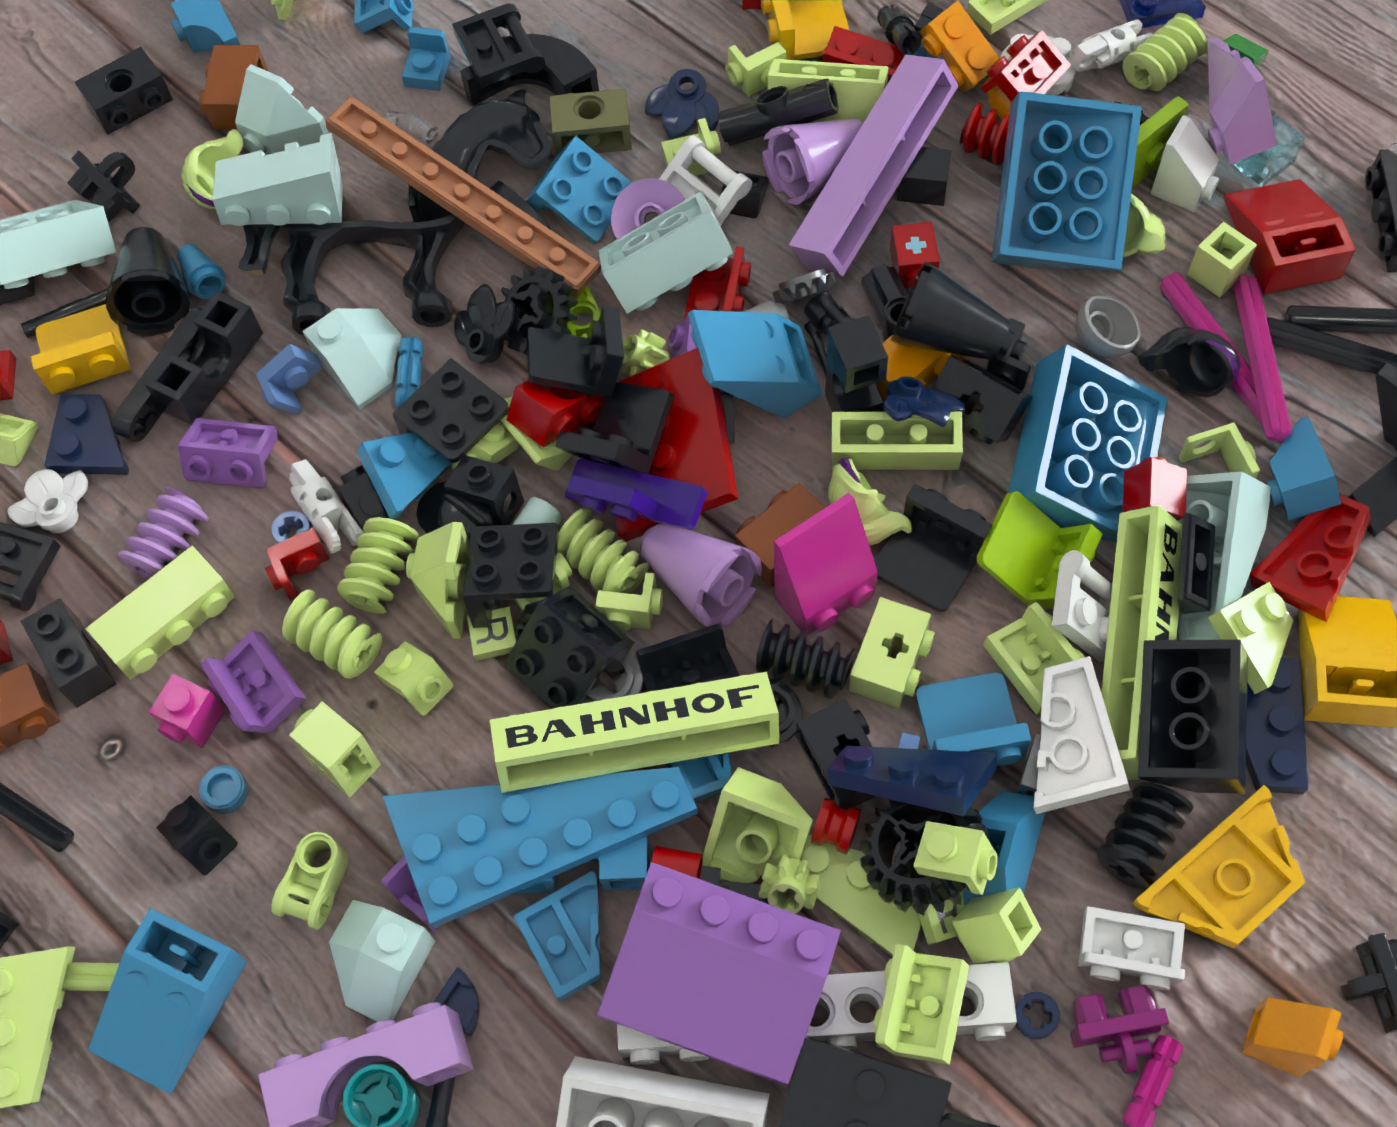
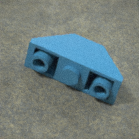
[963,791,1045,905]

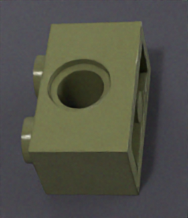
[550,89,632,155]

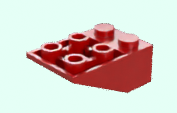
[1223,179,1356,294]

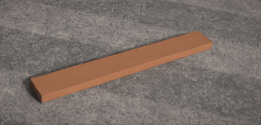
[325,96,601,298]

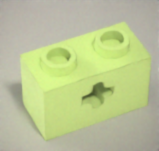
[849,597,935,709]
[289,701,381,798]

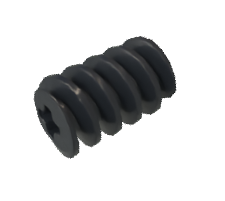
[756,619,857,699]
[1096,782,1194,889]

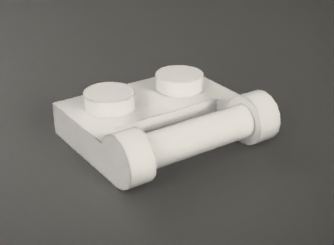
[659,135,752,226]
[1051,550,1112,662]

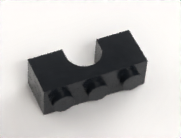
[145,291,263,425]
[825,315,888,412]

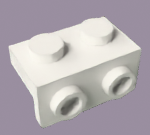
[1078,906,1185,990]

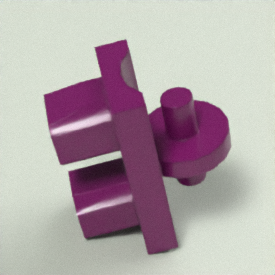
[1070,985,1169,1074]

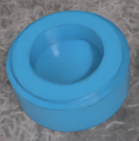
[199,765,248,814]

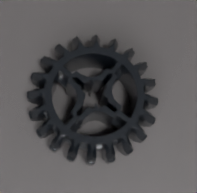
[859,799,990,916]

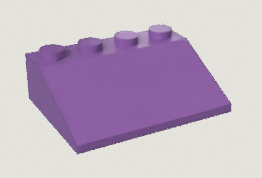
[597,862,841,1086]

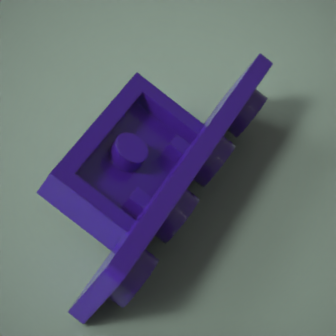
[564,459,707,530]

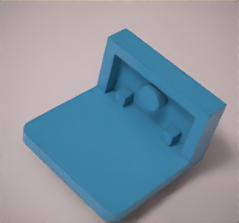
[916,672,1031,766]

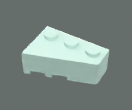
[213,133,343,226]

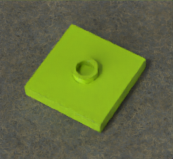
[1132,96,1189,188]

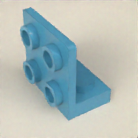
[525,136,632,244]

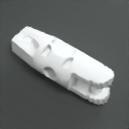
[1069,19,1153,72]
[289,459,364,554]

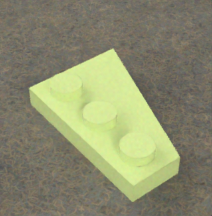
[801,834,921,957]
[0,946,75,1108]

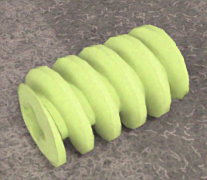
[1122,13,1208,92]
[557,508,649,594]
[337,517,419,614]
[282,589,382,679]

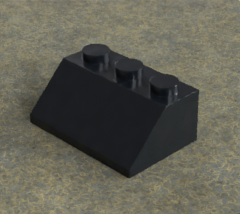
[1138,639,1248,794]

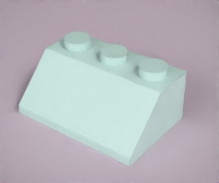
[598,191,733,314]
[0,200,117,289]

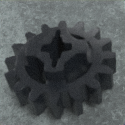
[497,266,578,355]

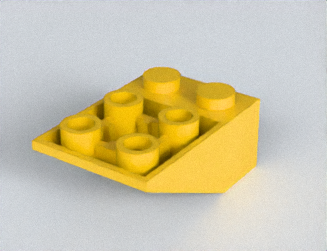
[1298,596,1397,728]

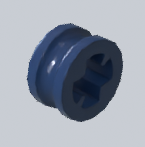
[1015,992,1060,1040]

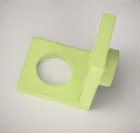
[1178,422,1260,479]

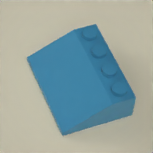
[991,91,1142,271]
[1008,344,1168,542]

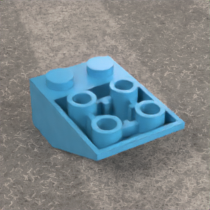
[688,310,823,419]
[88,908,248,1094]

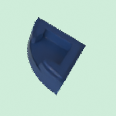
[433,967,480,1037]

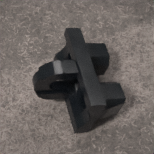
[67,150,141,222]
[1340,933,1397,1033]

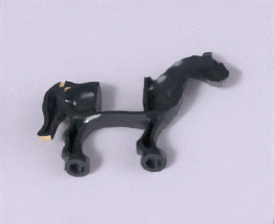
[239,89,551,335]

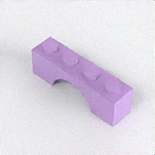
[258,1002,474,1127]

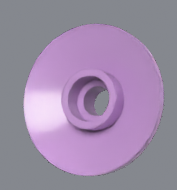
[611,178,685,239]

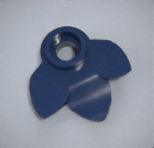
[645,69,719,140]
[883,376,965,427]

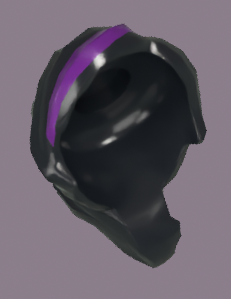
[1138,327,1240,398]

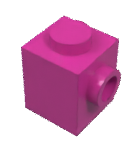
[148,674,226,748]

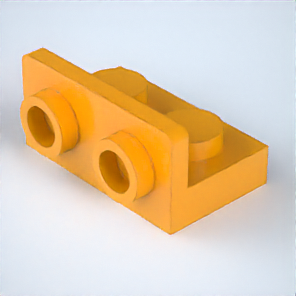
[918,0,1000,93]

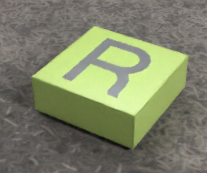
[467,606,517,661]
[918,891,966,945]

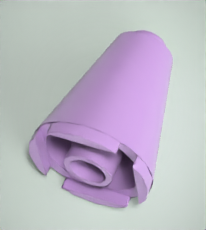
[762,119,863,205]
[641,523,762,627]

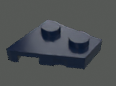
[44,394,129,475]

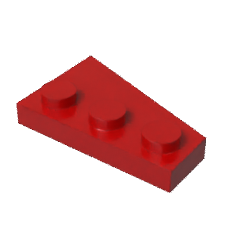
[1249,494,1371,622]

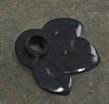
[454,284,515,364]

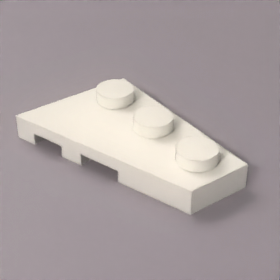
[1034,656,1130,814]

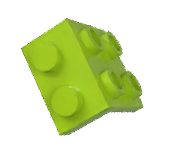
[977,491,1103,610]

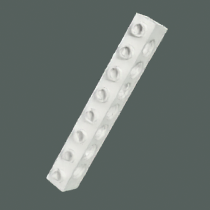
[617,962,1017,1065]

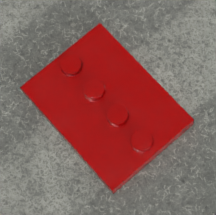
[601,348,738,542]

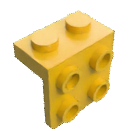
[761,0,849,60]
[30,304,131,395]

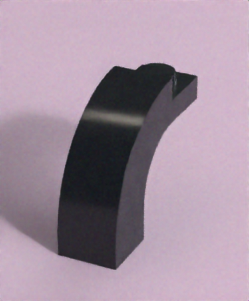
[460,34,599,106]

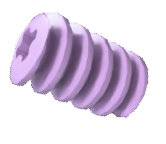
[116,487,209,580]

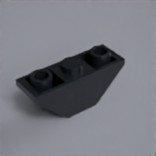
[1365,149,1397,272]

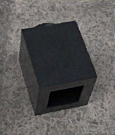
[897,147,952,206]

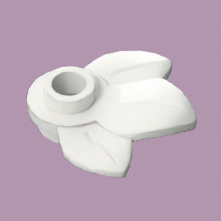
[7,469,88,533]

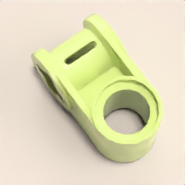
[271,832,349,930]

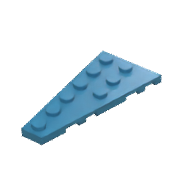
[382,767,698,928]

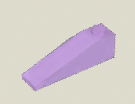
[1207,36,1277,164]

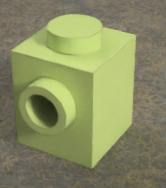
[1187,221,1257,298]
[952,887,1041,964]

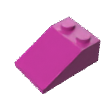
[774,493,878,636]

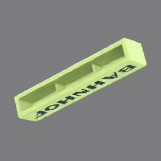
[1101,505,1183,780]
[490,672,779,793]

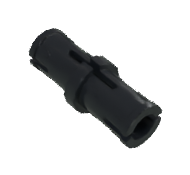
[877,4,922,55]

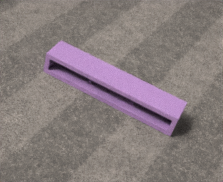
[788,54,959,277]

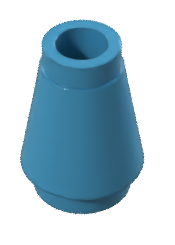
[177,244,225,299]

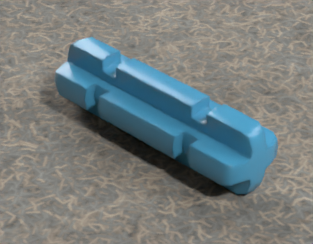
[395,337,423,409]

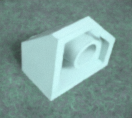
[235,64,329,155]
[303,308,403,410]
[329,900,435,1022]

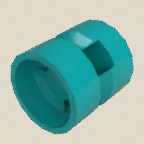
[343,1064,421,1127]

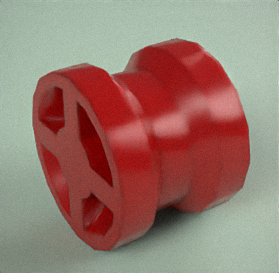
[811,798,862,855]

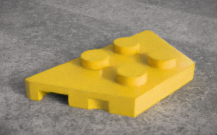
[1132,785,1305,949]

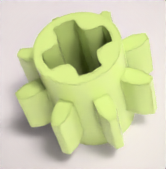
[621,329,669,377]
[758,855,820,914]

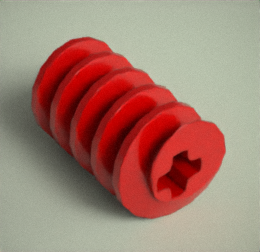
[959,102,1010,165]

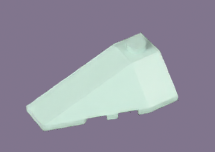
[1177,471,1271,640]

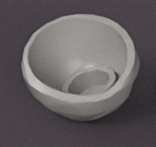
[1076,296,1140,358]

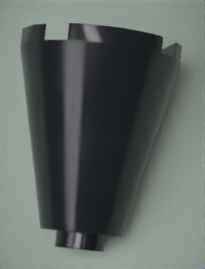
[106,227,190,335]
[891,262,1015,361]

